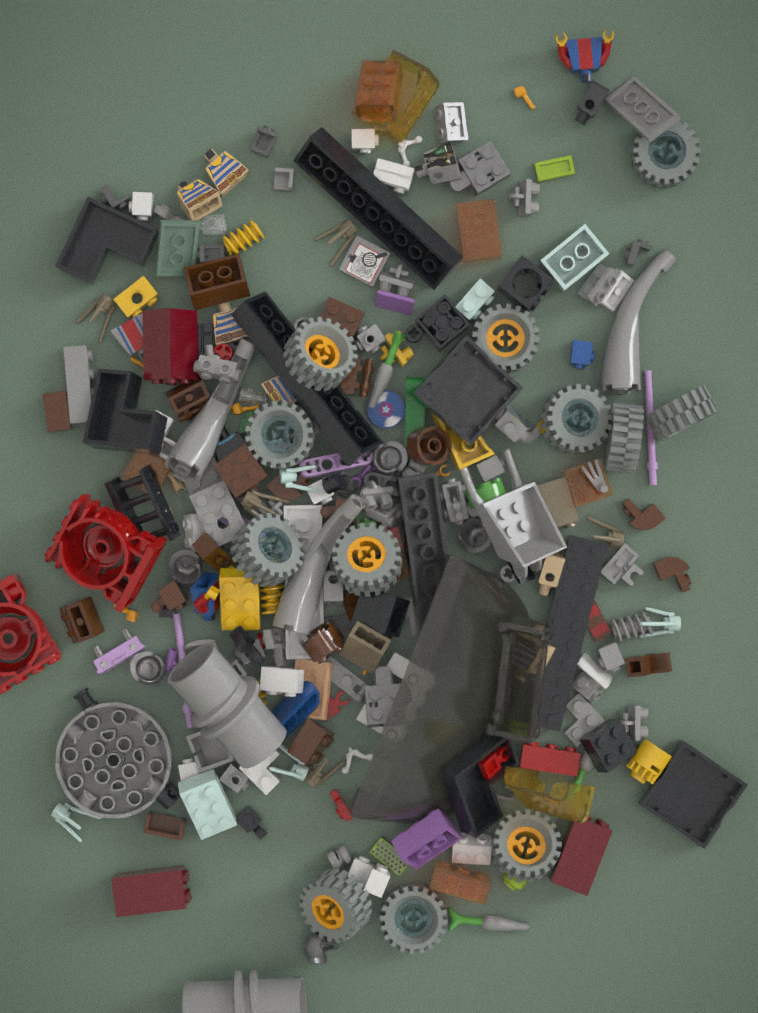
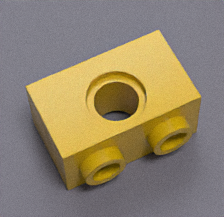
[113,276,159,319]

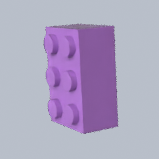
[391,808,463,870]

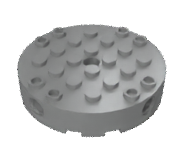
[55,701,173,819]

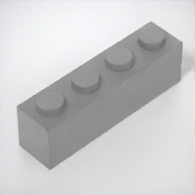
[63,345,95,425]

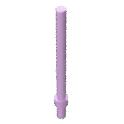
[644,370,658,485]
[173,613,194,728]

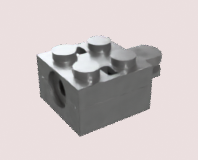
[450,141,511,196]
[364,666,407,728]

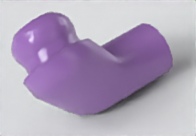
[164,648,177,674]

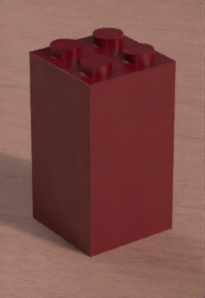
[142,308,198,385]
[548,811,613,896]
[111,865,192,917]

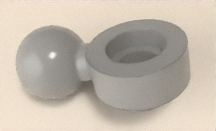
[153,204,184,220]

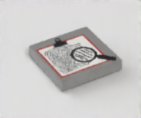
[339,235,390,287]

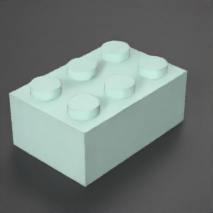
[539,224,609,292]
[178,768,237,840]

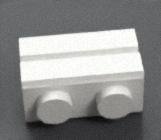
[373,158,415,195]

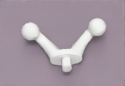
[398,136,423,167]
[342,747,374,774]

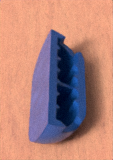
[271,681,320,739]

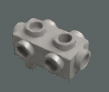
[193,345,241,384]
[439,478,471,526]

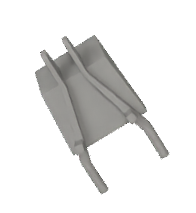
[460,449,567,579]

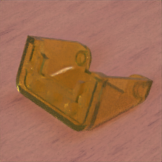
[351,50,439,144]
[504,766,595,823]

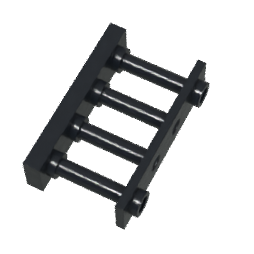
[104,464,181,541]

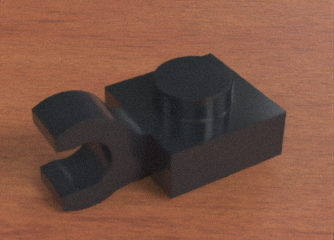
[236,805,267,839]

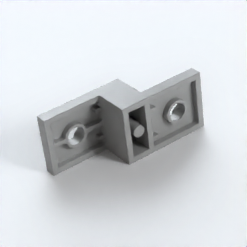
[184,455,245,546]

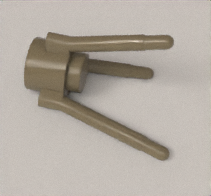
[313,219,357,267]
[76,293,115,344]
[241,490,290,517]
[586,516,624,549]
[304,758,346,788]

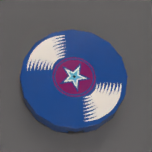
[367,390,405,429]

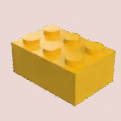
[219,568,261,630]

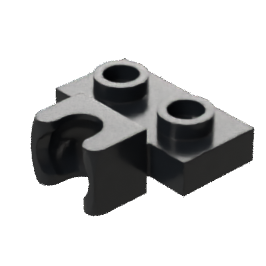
[229,625,266,665]

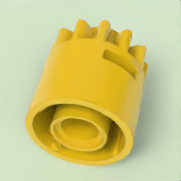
[626,738,672,784]

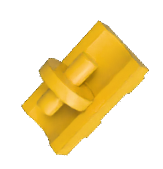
[380,331,414,368]

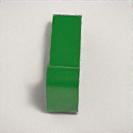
[405,377,425,453]

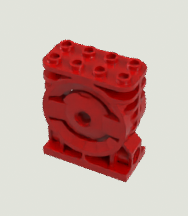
[44,493,167,613]
[0,574,63,694]

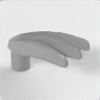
[582,459,608,493]
[184,639,219,651]

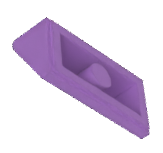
[375,290,415,315]

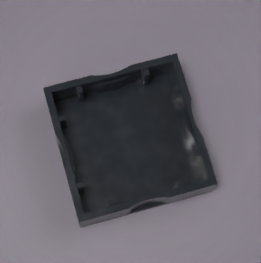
[412,335,523,446]
[638,740,748,849]

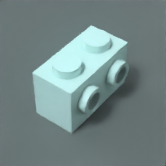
[456,279,495,322]

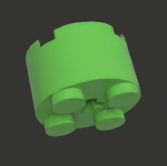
[465,477,506,509]

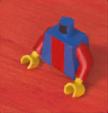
[554,29,614,84]
[190,565,235,621]

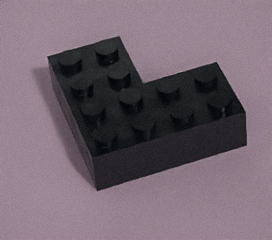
[55,197,159,285]
[82,369,168,455]
[439,727,520,838]

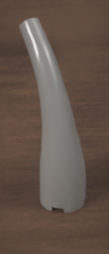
[602,249,677,395]
[165,337,256,483]
[272,494,365,636]

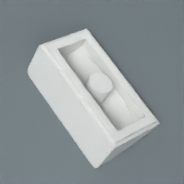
[599,269,634,313]
[577,653,613,689]

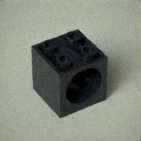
[497,255,553,312]
[415,295,470,352]
[351,591,410,639]

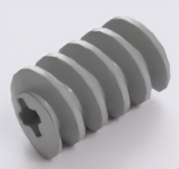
[610,612,653,642]

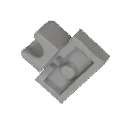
[601,543,644,587]

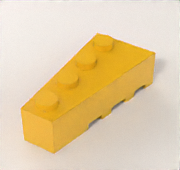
[429,410,494,471]

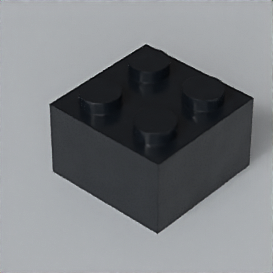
[579,719,637,773]

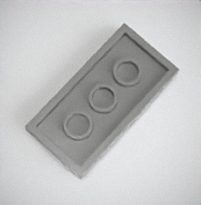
[605,76,680,142]

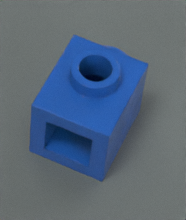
[569,340,595,369]

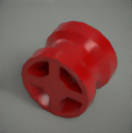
[213,343,234,361]

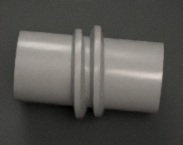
[167,643,287,768]
[182,969,307,1013]

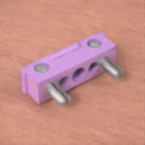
[92,628,146,675]

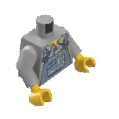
[494,405,546,444]

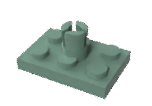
[155,220,200,277]

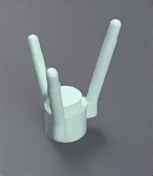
[279,464,320,493]
[639,607,681,638]
[269,744,309,781]
[51,803,101,842]

